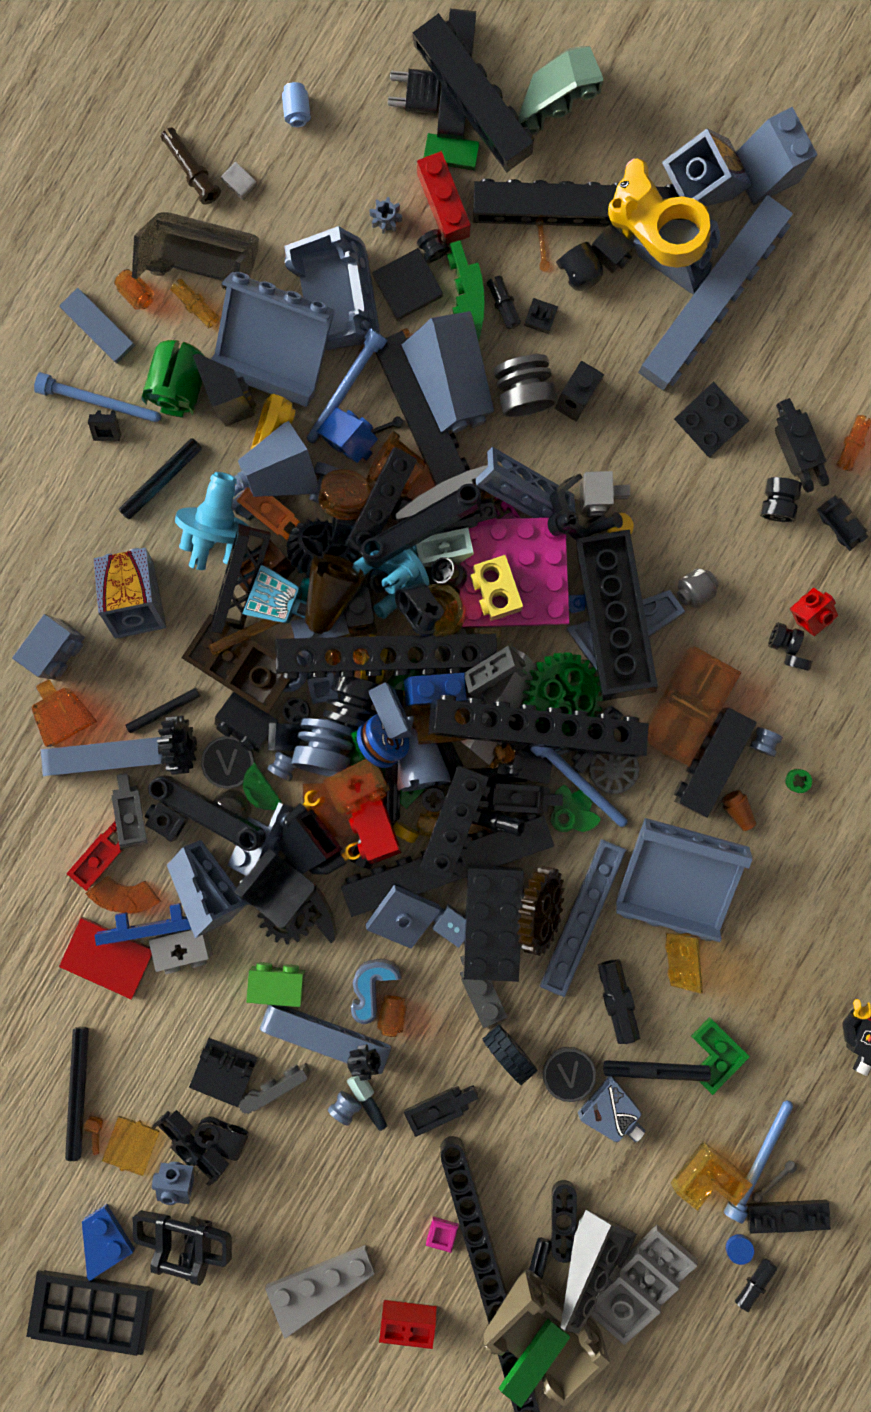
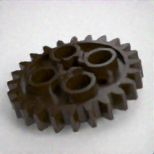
[517,866,565,956]

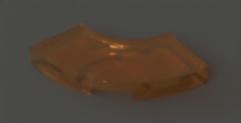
[85,876,161,914]

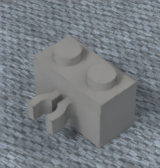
[579,471,630,518]

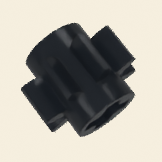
[347,1044,381,1081]

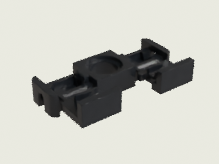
[152,1110,229,1186]

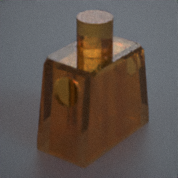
[31,680,97,747]

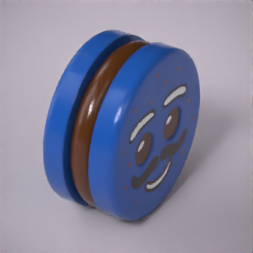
[357,714,409,768]

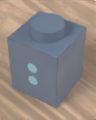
[433,904,465,948]

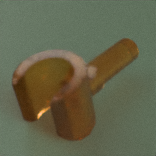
[489,745,516,769]
[84,1115,103,1155]

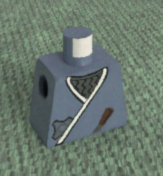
[578,1076,645,1142]

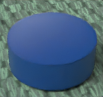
[725,1234,754,1265]

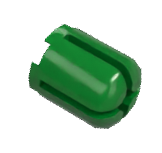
[141,340,205,418]

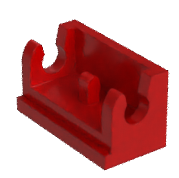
[379,1300,437,1349]

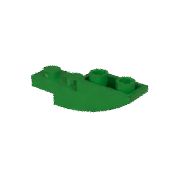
[447,240,485,343]

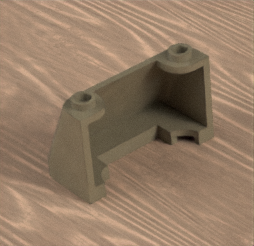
[484,1270,610,1407]

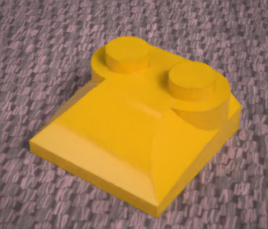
[250,394,296,450]

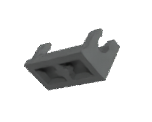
[464,646,527,701]

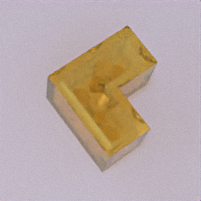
[671,1141,753,1211]

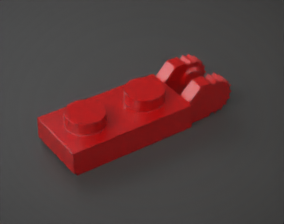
[66,821,123,891]

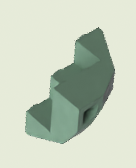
[518,45,603,135]

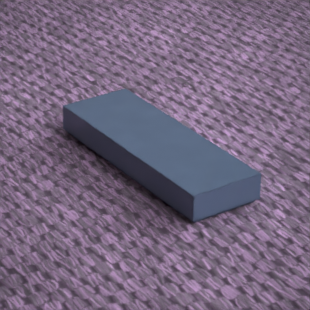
[59,288,135,364]

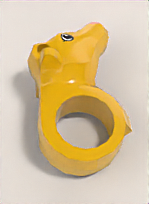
[608,159,710,268]

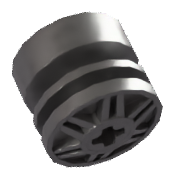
[494,354,558,417]

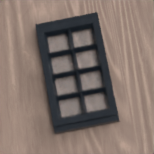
[26,1270,154,1356]

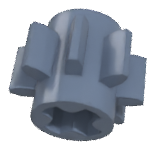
[369,197,402,234]

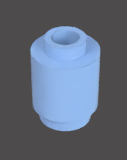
[282,82,311,128]

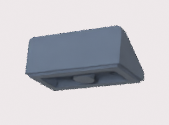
[369,682,414,739]

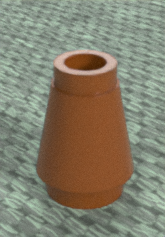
[722,790,757,831]

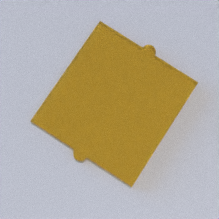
[102,1116,160,1176]

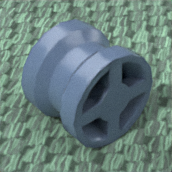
[749,727,783,757]
[267,750,296,781]
[328,1091,362,1126]

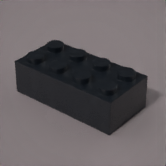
[463,865,524,982]

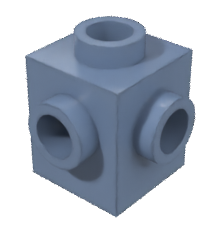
[152,1162,195,1205]

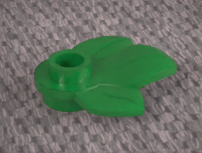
[551,785,601,832]

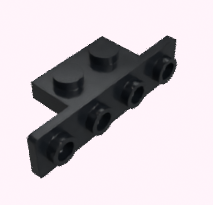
[345,447,417,555]

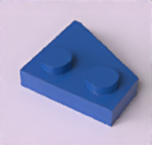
[82,1204,135,1281]

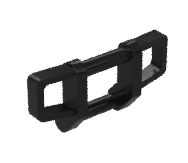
[132,1210,232,1286]

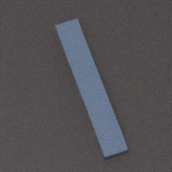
[539,839,626,997]

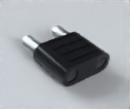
[388,69,440,114]

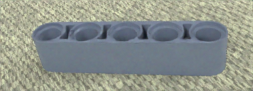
[40,737,163,776]
[260,1005,392,1074]

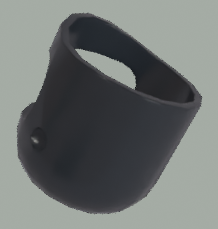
[556,242,604,291]

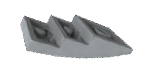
[396,465,488,524]
[591,1225,698,1345]

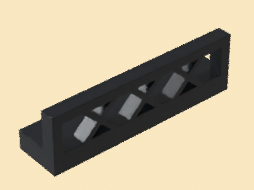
[211,524,271,634]

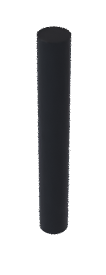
[125,687,201,734]

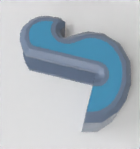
[351,959,402,1024]

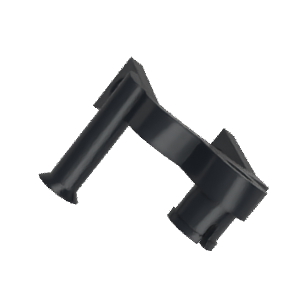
[547,473,623,540]

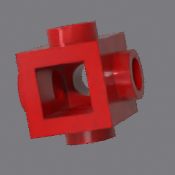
[790,588,838,637]

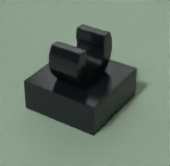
[524,298,558,334]
[88,410,121,441]

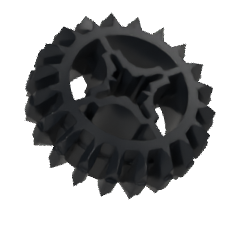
[286,518,359,579]

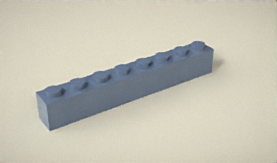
[638,195,793,391]

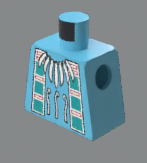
[242,565,307,624]

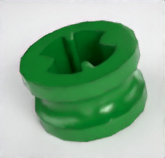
[785,769,812,793]

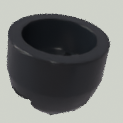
[367,570,390,593]

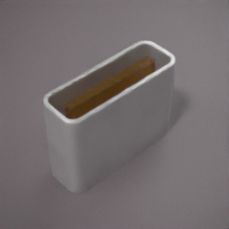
[221,162,257,200]

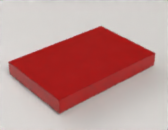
[59,917,152,1000]

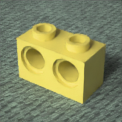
[470,555,523,621]

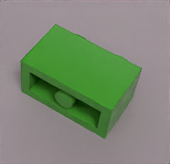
[246,962,305,1007]

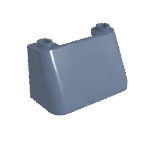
[284,226,380,350]

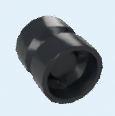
[760,477,802,522]

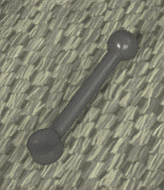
[752,1161,797,1203]

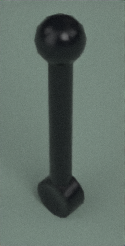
[371,416,403,434]

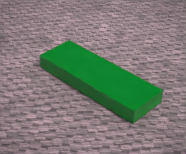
[498,1318,570,1407]

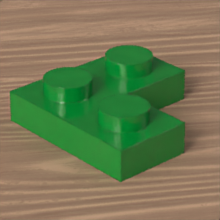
[691,1017,750,1095]

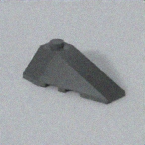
[560,1210,637,1334]

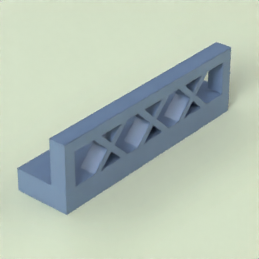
[476,447,576,518]

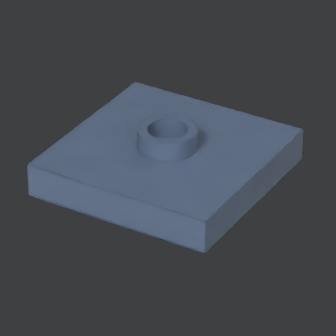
[366,885,440,949]

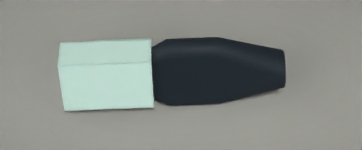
[347,1076,388,1131]

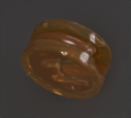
[318,469,371,520]

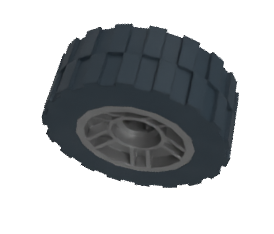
[482,1024,538,1085]

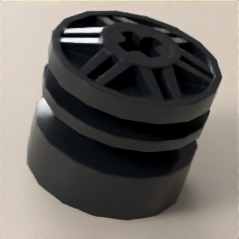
[323,672,380,730]

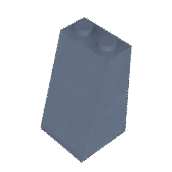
[402,311,494,433]

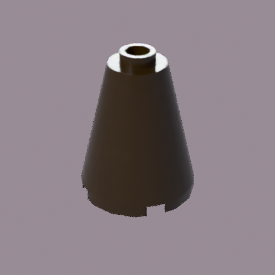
[305,554,366,634]

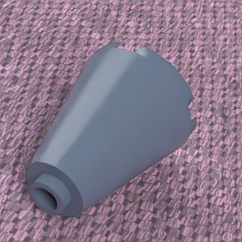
[397,715,451,792]

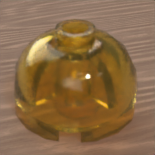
[428,584,466,637]

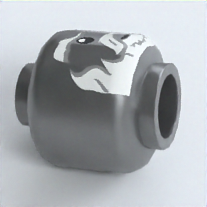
[677,568,718,608]

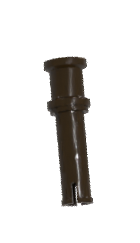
[160,127,221,205]

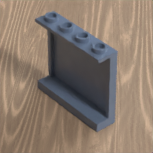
[211,272,335,407]
[616,818,753,942]

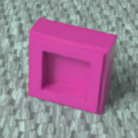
[426,1217,459,1253]

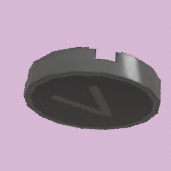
[201,736,255,789]
[542,1047,596,1102]

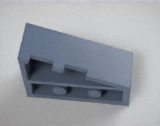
[167,840,248,938]

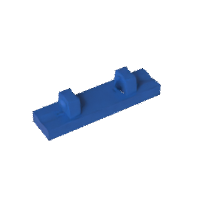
[94,903,191,946]

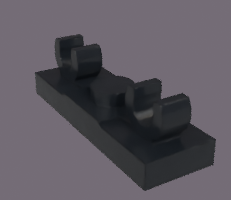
[747,1199,831,1234]

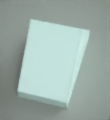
[416,528,474,567]

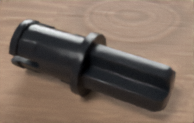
[487,276,521,329]
[735,1258,777,1313]

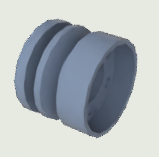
[291,718,355,778]

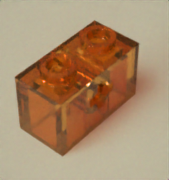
[323,759,390,815]

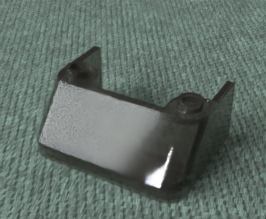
[132,212,259,290]

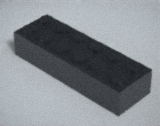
[576,529,658,701]

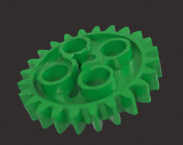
[522,652,602,736]

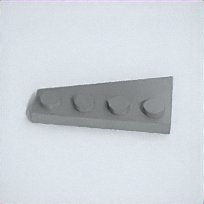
[265,1245,375,1339]

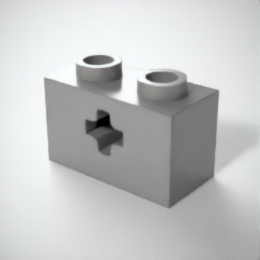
[148,929,213,974]

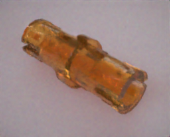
[836,415,871,471]

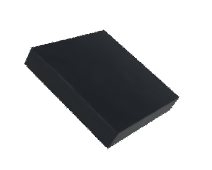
[372,248,443,321]

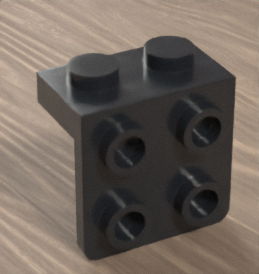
[234,849,316,929]

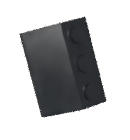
[193,354,256,427]

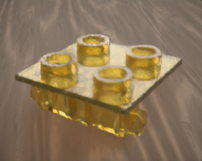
[665,933,703,993]

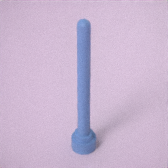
[307,328,388,443]
[34,372,161,422]
[529,746,628,827]
[724,1100,793,1224]

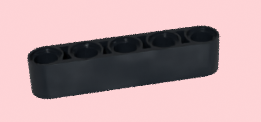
[437,8,476,140]

